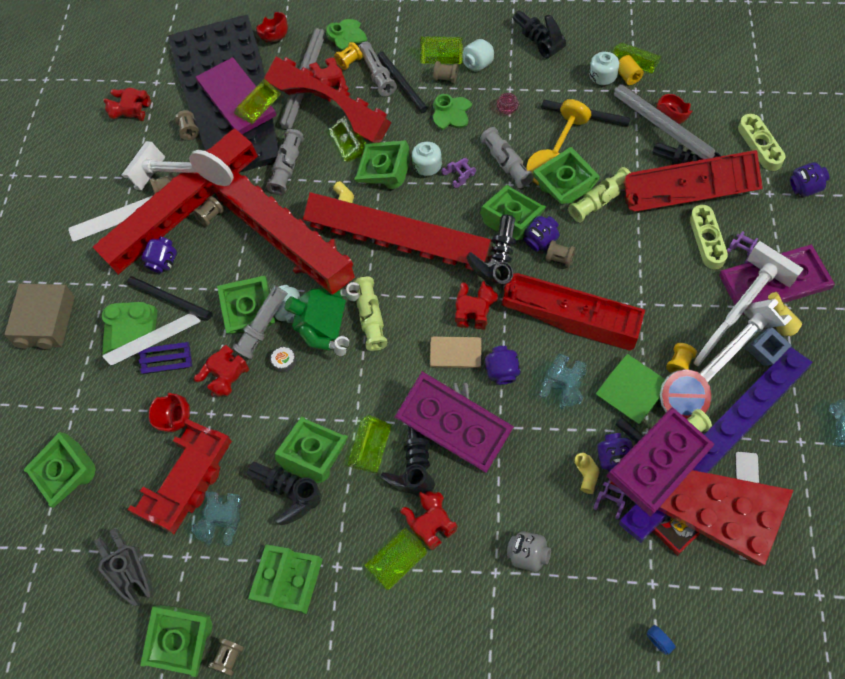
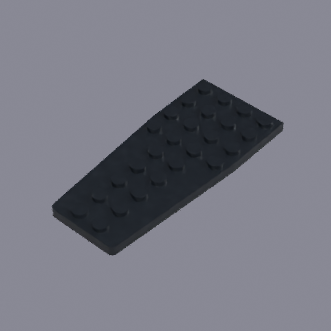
[168,14,279,173]

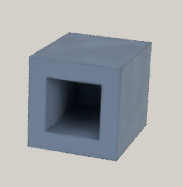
[745,327,792,366]

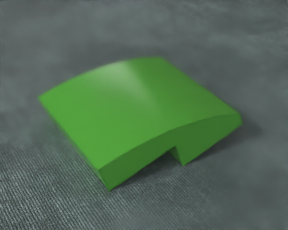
[596,354,665,425]
[248,545,323,614]

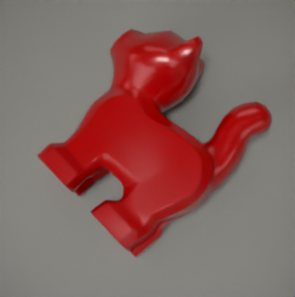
[309,57,349,102]
[103,88,151,121]
[455,281,498,330]
[194,345,249,397]
[401,491,458,550]

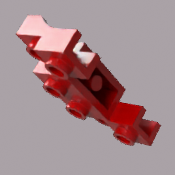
[128,419,232,534]

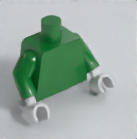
[284,282,359,356]

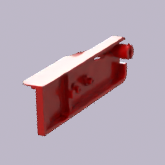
[624,150,763,212]
[502,273,645,351]

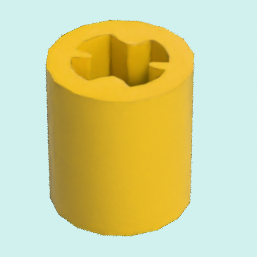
[618,55,644,85]

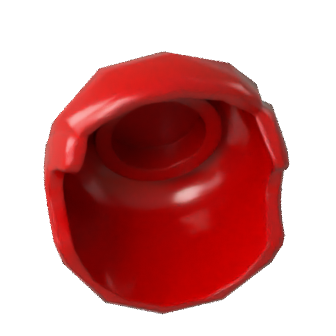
[256,12,288,43]
[656,94,693,124]
[148,393,190,432]

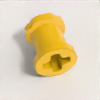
[334,42,363,70]
[666,343,697,374]

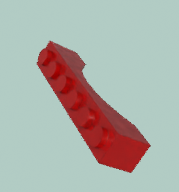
[263,56,391,143]

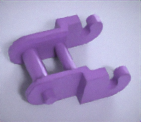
[441,158,476,188]
[727,231,758,264]
[593,479,626,519]

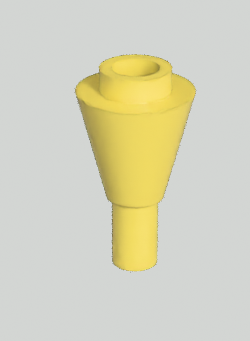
[768,292,802,336]

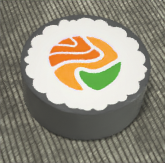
[270,346,297,372]

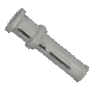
[359,41,397,96]
[232,285,288,359]

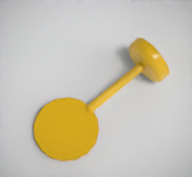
[526,99,591,186]

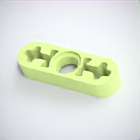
[738,114,785,171]
[690,205,728,269]

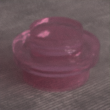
[497,93,519,114]

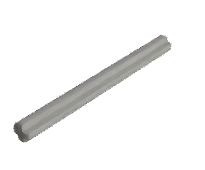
[280,28,325,129]
[614,85,715,159]

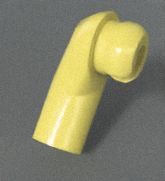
[333,181,354,203]
[574,453,600,494]

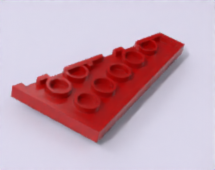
[610,458,794,566]

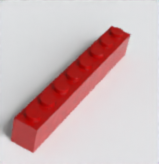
[93,128,258,275]
[212,170,355,295]
[303,192,493,270]

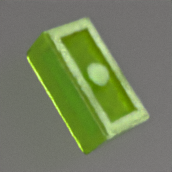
[420,36,463,64]
[614,42,662,73]
[234,78,281,124]
[328,116,366,162]
[347,415,392,473]
[364,528,427,590]

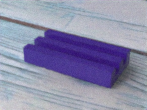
[138,342,192,374]

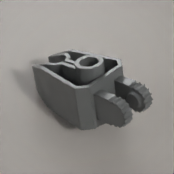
[94,527,153,606]

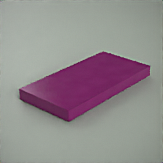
[196,57,277,134]
[719,244,835,315]
[395,371,514,473]
[606,407,715,517]

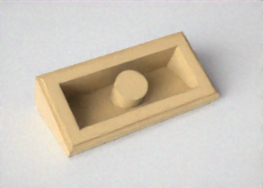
[430,337,481,368]

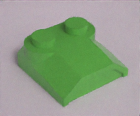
[354,140,410,189]
[533,147,600,204]
[480,185,546,240]
[217,276,275,334]
[102,302,157,355]
[275,416,348,483]
[24,432,95,508]
[140,605,212,677]

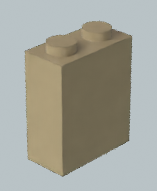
[4,284,75,349]

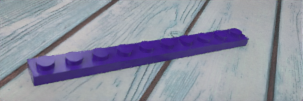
[619,347,812,543]

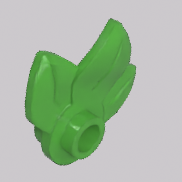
[326,19,367,51]
[433,94,472,130]

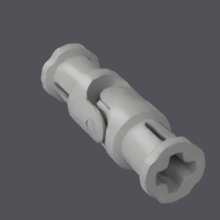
[480,127,534,189]
[266,129,304,195]

